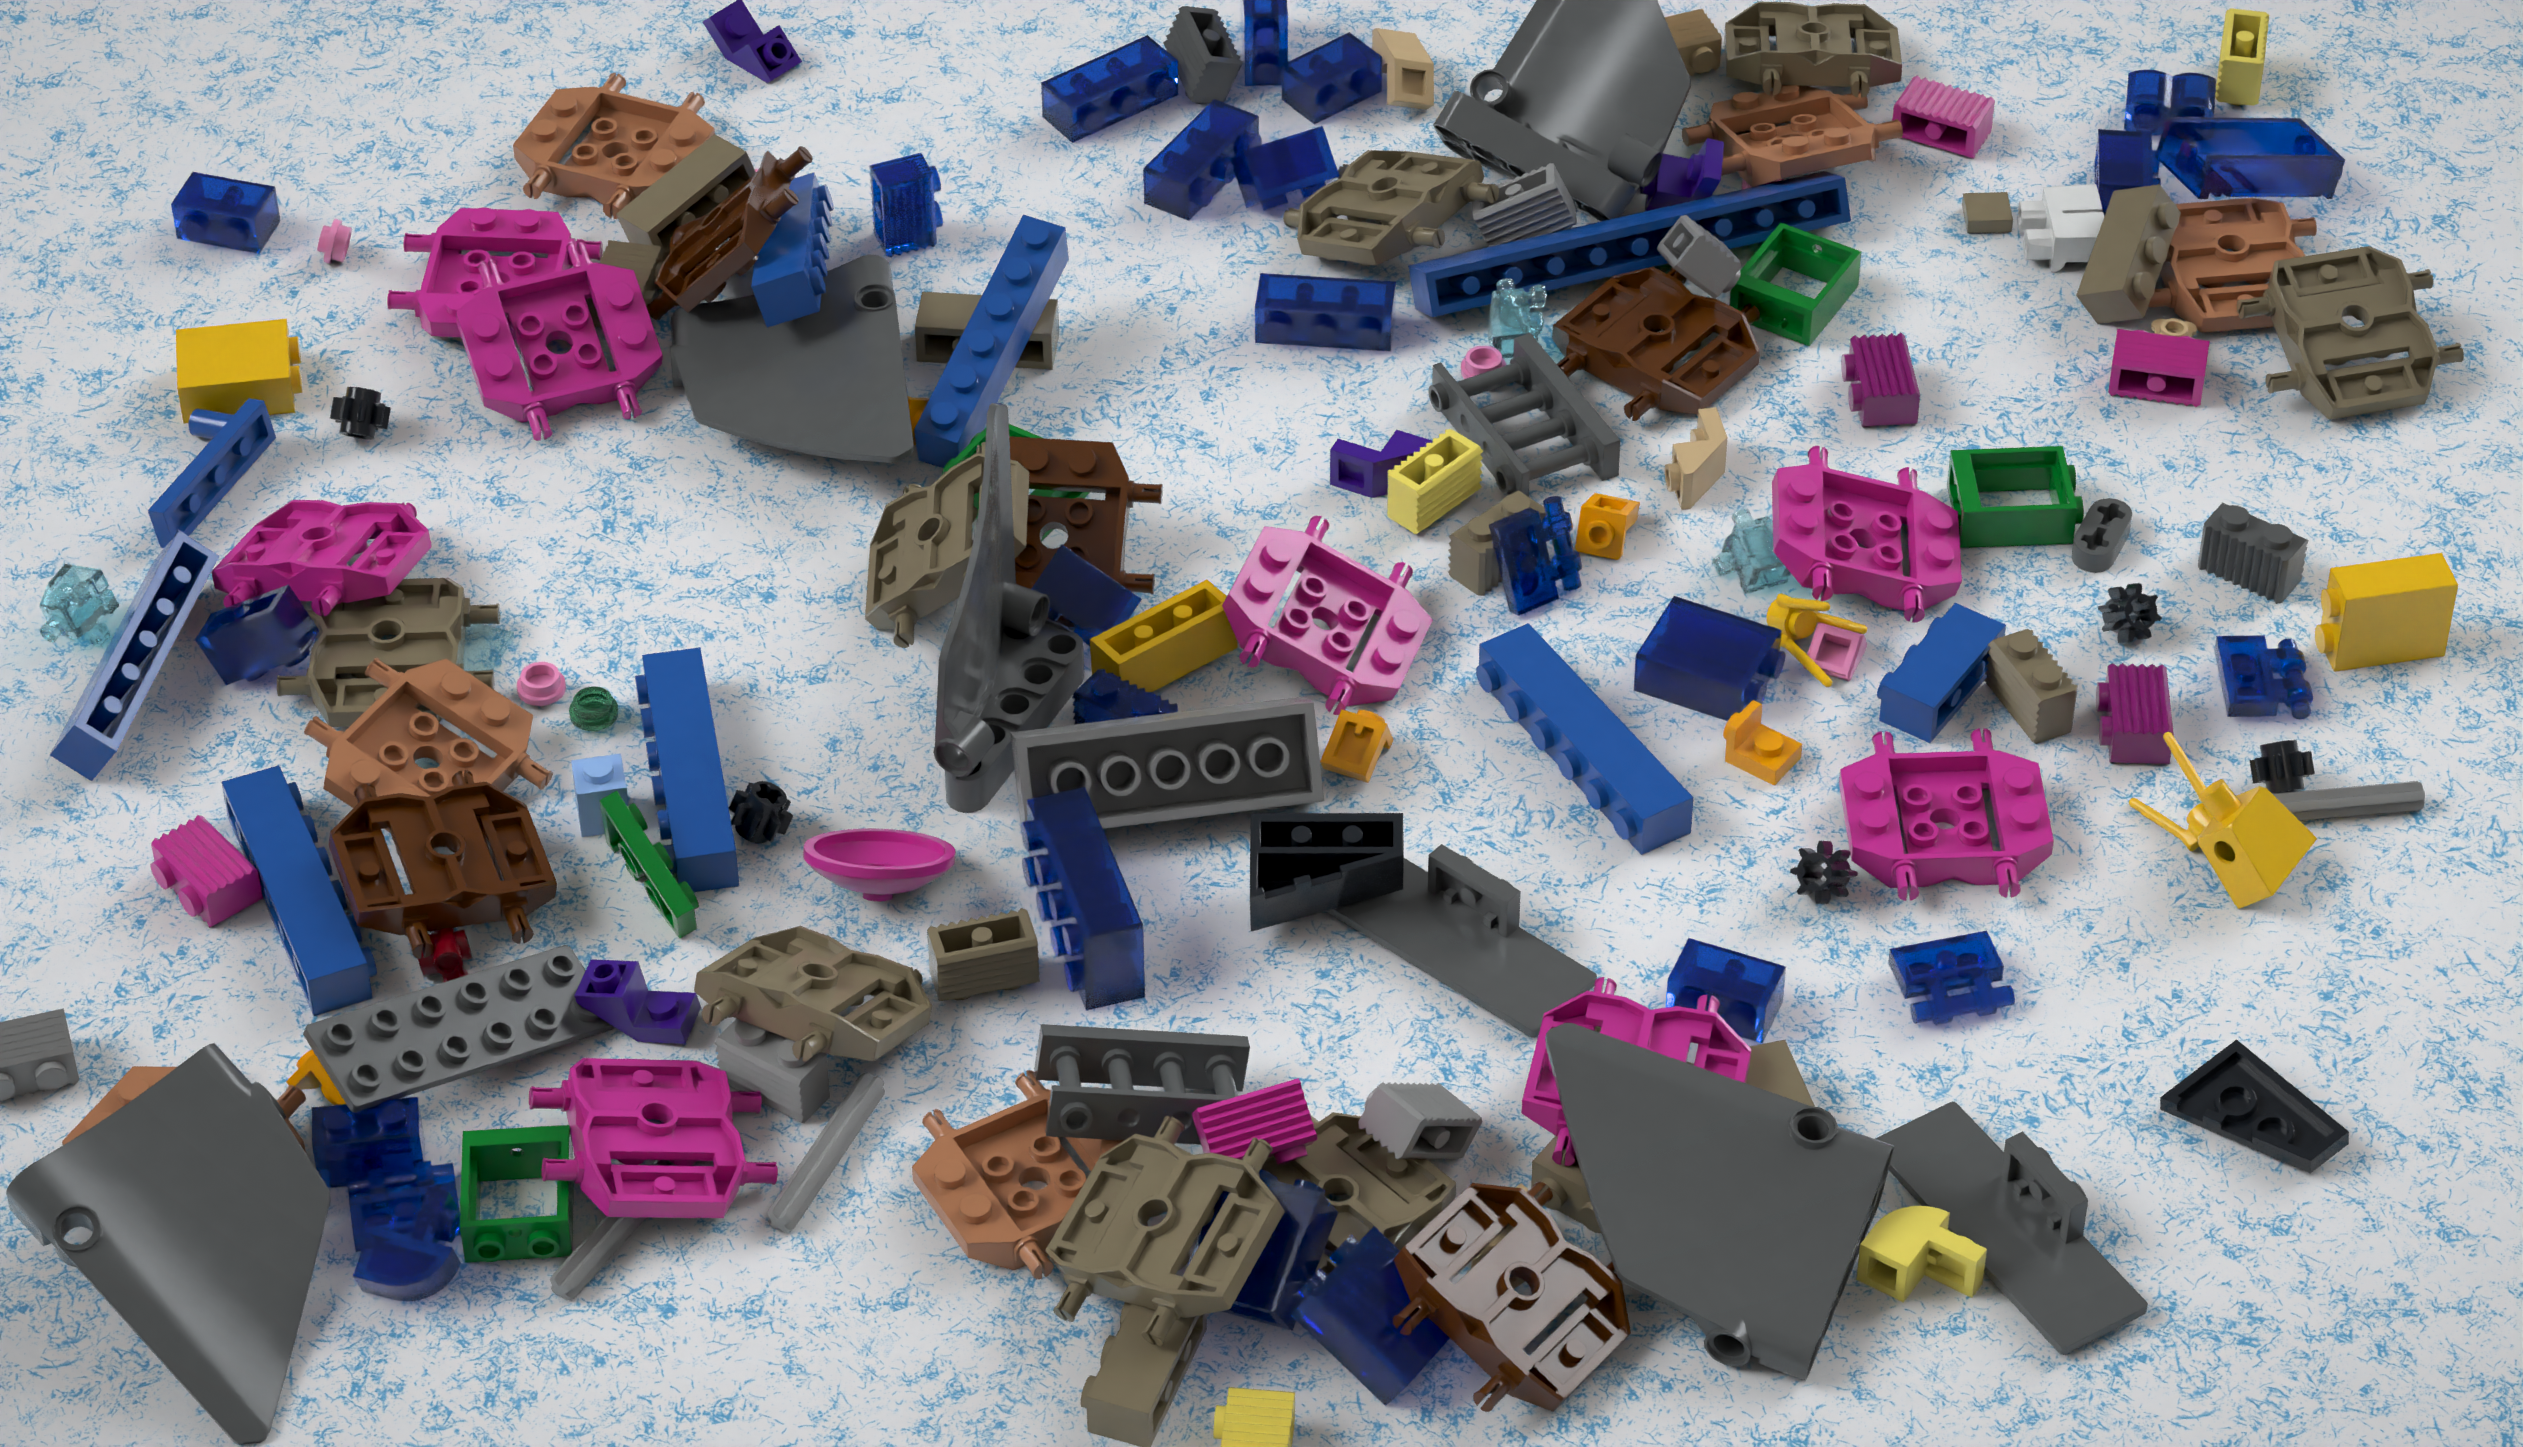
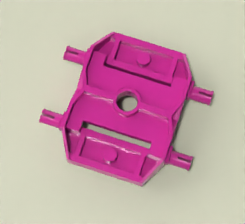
[387,207,603,340]
[456,239,663,441]
[1772,446,1962,623]
[211,500,432,616]
[1222,515,1433,715]
[1839,728,2054,901]
[1521,977,1752,1166]
[529,1058,778,1219]

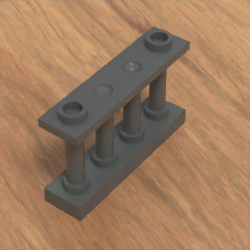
[1428,333,1620,497]
[1034,1024,1250,1145]

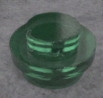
[569,686,619,731]

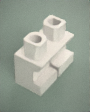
[2017,184,2104,273]

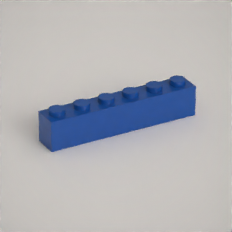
[751,172,834,328]
[914,214,1069,468]
[50,530,219,781]
[1476,623,1694,855]
[635,647,739,892]
[221,765,377,1016]

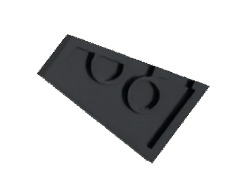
[2160,1039,2349,1174]

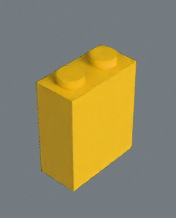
[176,319,302,424]
[2315,553,2458,672]

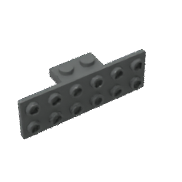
[1326,844,1597,1038]
[303,945,615,1112]
[1875,1102,2148,1355]

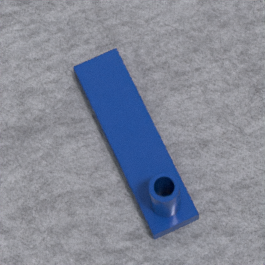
[148,398,276,548]

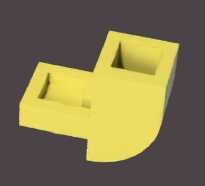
[1856,1206,1987,1303]

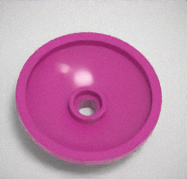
[803,828,956,902]

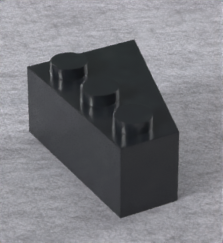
[1250,813,1404,932]

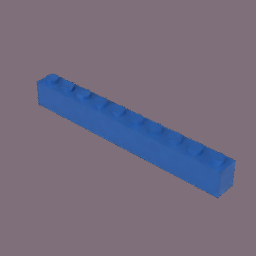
[1408,171,1851,317]

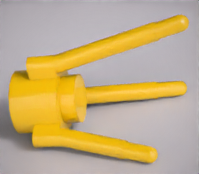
[1767,593,1867,687]
[2129,732,2214,851]

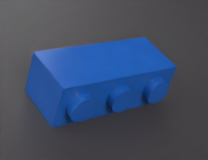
[1877,603,2006,743]

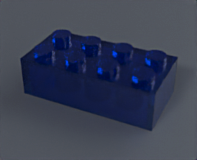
[1020,787,1145,1011]

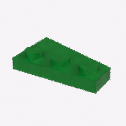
[599,791,699,939]

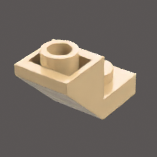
[1372,28,1434,110]
[1665,407,1728,510]

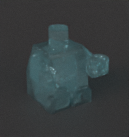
[1488,278,1547,358]
[1712,509,1791,594]
[39,564,119,648]

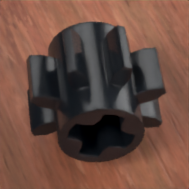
[330,387,391,440]
[2098,583,2162,644]
[2249,740,2315,793]
[729,781,794,843]
[1790,841,1858,904]

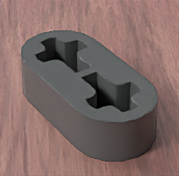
[2071,498,2132,573]

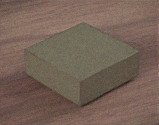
[1962,192,2013,233]

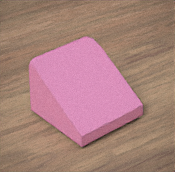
[1803,622,1867,681]

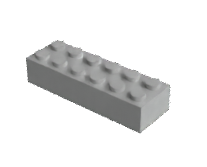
[1010,697,1324,838]

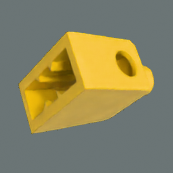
[2198,779,2317,909]

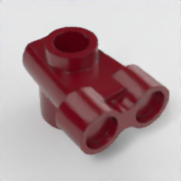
[418,928,473,983]

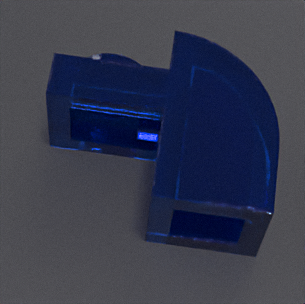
[353,1187,461,1301]

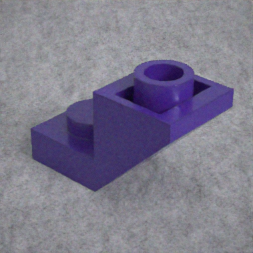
[702,0,802,83]
[1640,138,1724,212]
[1330,429,1433,498]
[574,959,701,1044]

